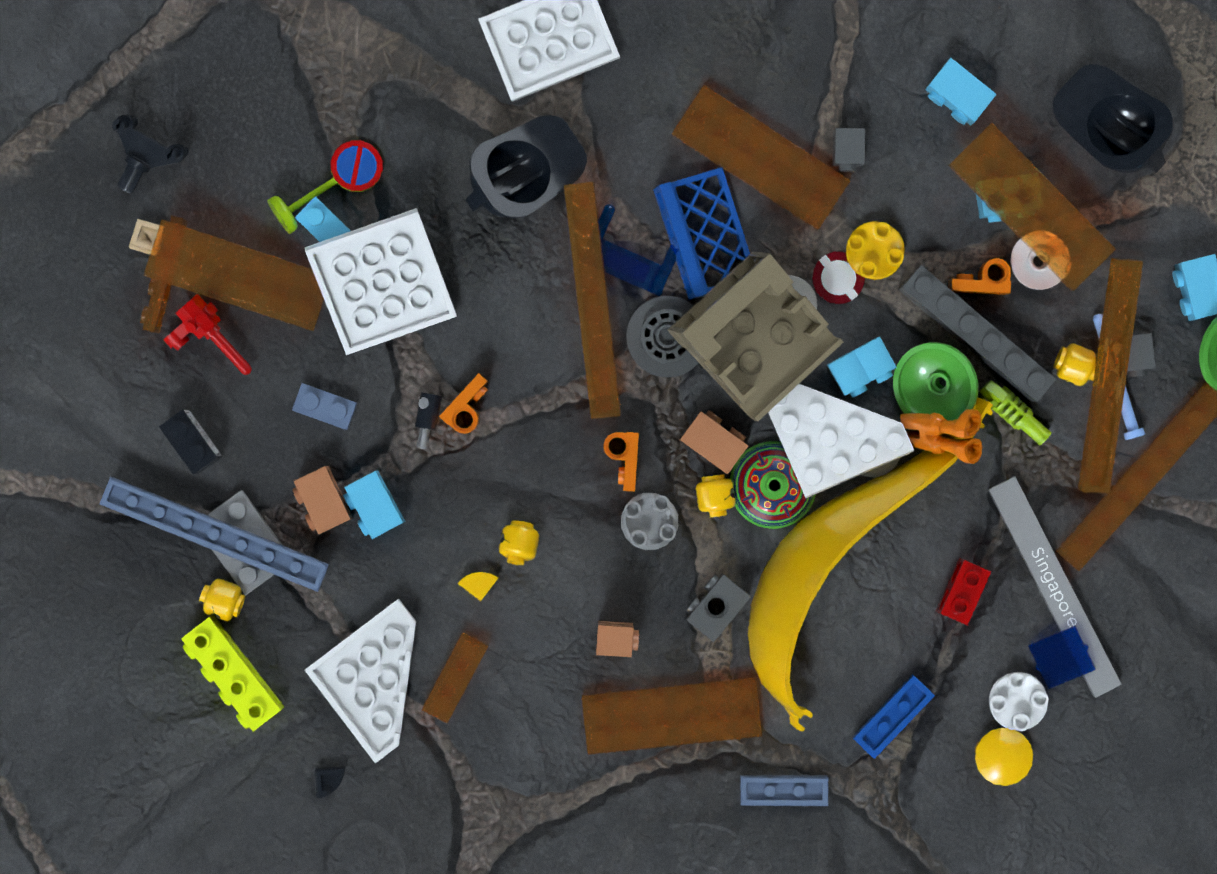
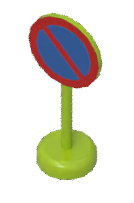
[267,140,383,234]

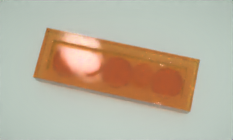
[422,632,489,723]

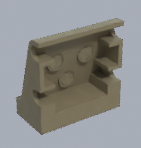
[667,252,844,422]

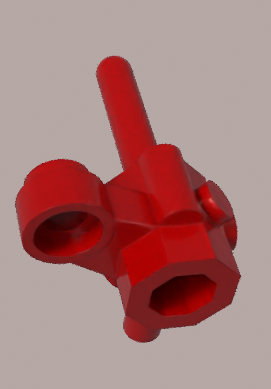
[163,294,252,375]

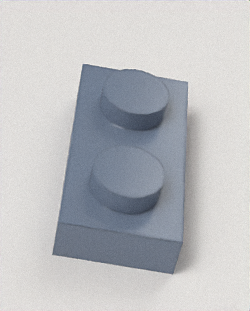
[292,383,358,430]

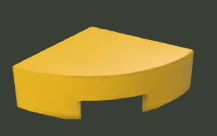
[457,572,499,601]

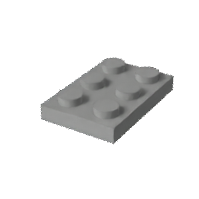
[208,490,282,596]

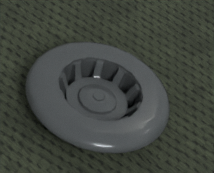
[627,296,699,377]

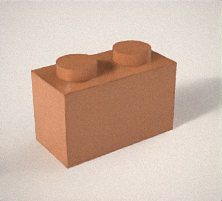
[679,410,748,474]
[292,466,353,534]
[596,621,639,657]

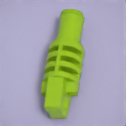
[980,380,1052,446]

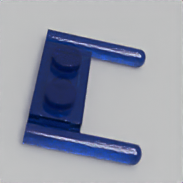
[580,204,679,297]

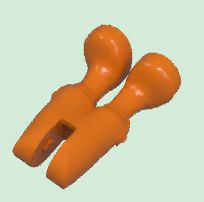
[900,409,982,464]

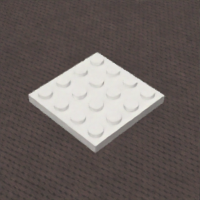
[305,208,457,355]

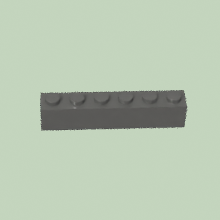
[898,265,1056,402]

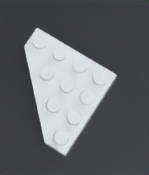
[768,384,914,498]
[305,599,416,763]

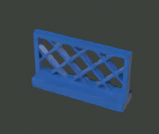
[653,167,750,300]

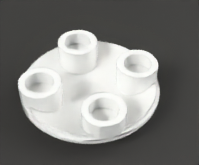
[989,672,1048,731]

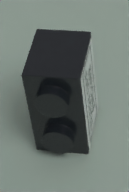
[159,409,222,475]

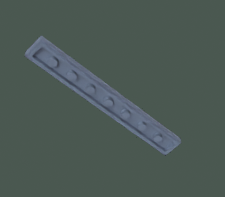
[100,477,330,592]

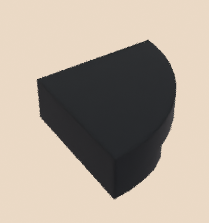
[315,766,345,799]

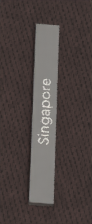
[988,476,1122,698]

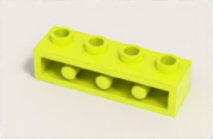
[181,616,284,732]

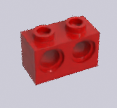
[936,558,991,626]

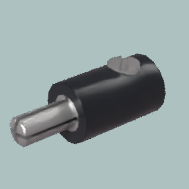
[415,392,442,449]

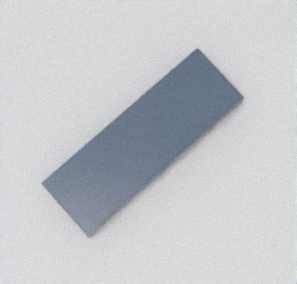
[740,775,828,806]

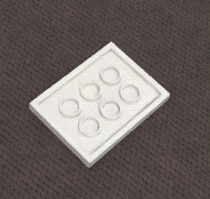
[478,0,620,102]

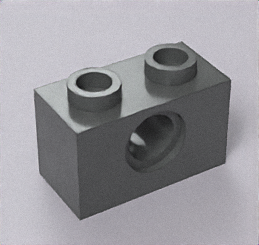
[685,573,751,642]

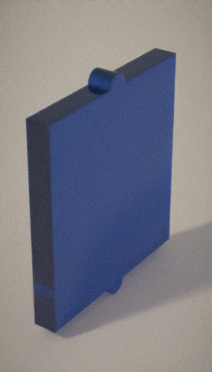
[1028,625,1096,689]

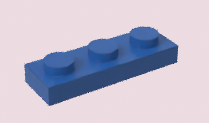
[852,674,935,759]

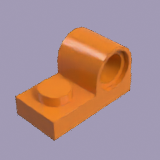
[948,258,1011,295]
[439,373,488,434]
[603,432,639,492]

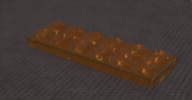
[672,85,850,231]
[948,123,1116,291]
[143,219,324,331]
[582,677,762,755]

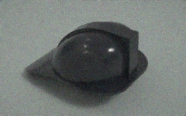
[1053,64,1174,173]
[465,115,587,218]

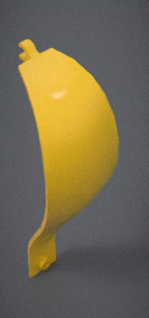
[748,397,993,731]

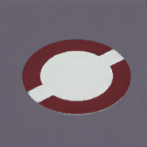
[812,252,865,304]

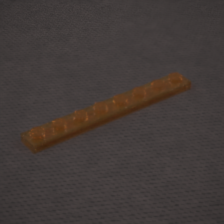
[564,182,621,419]
[1078,258,1143,493]
[1055,382,1217,571]

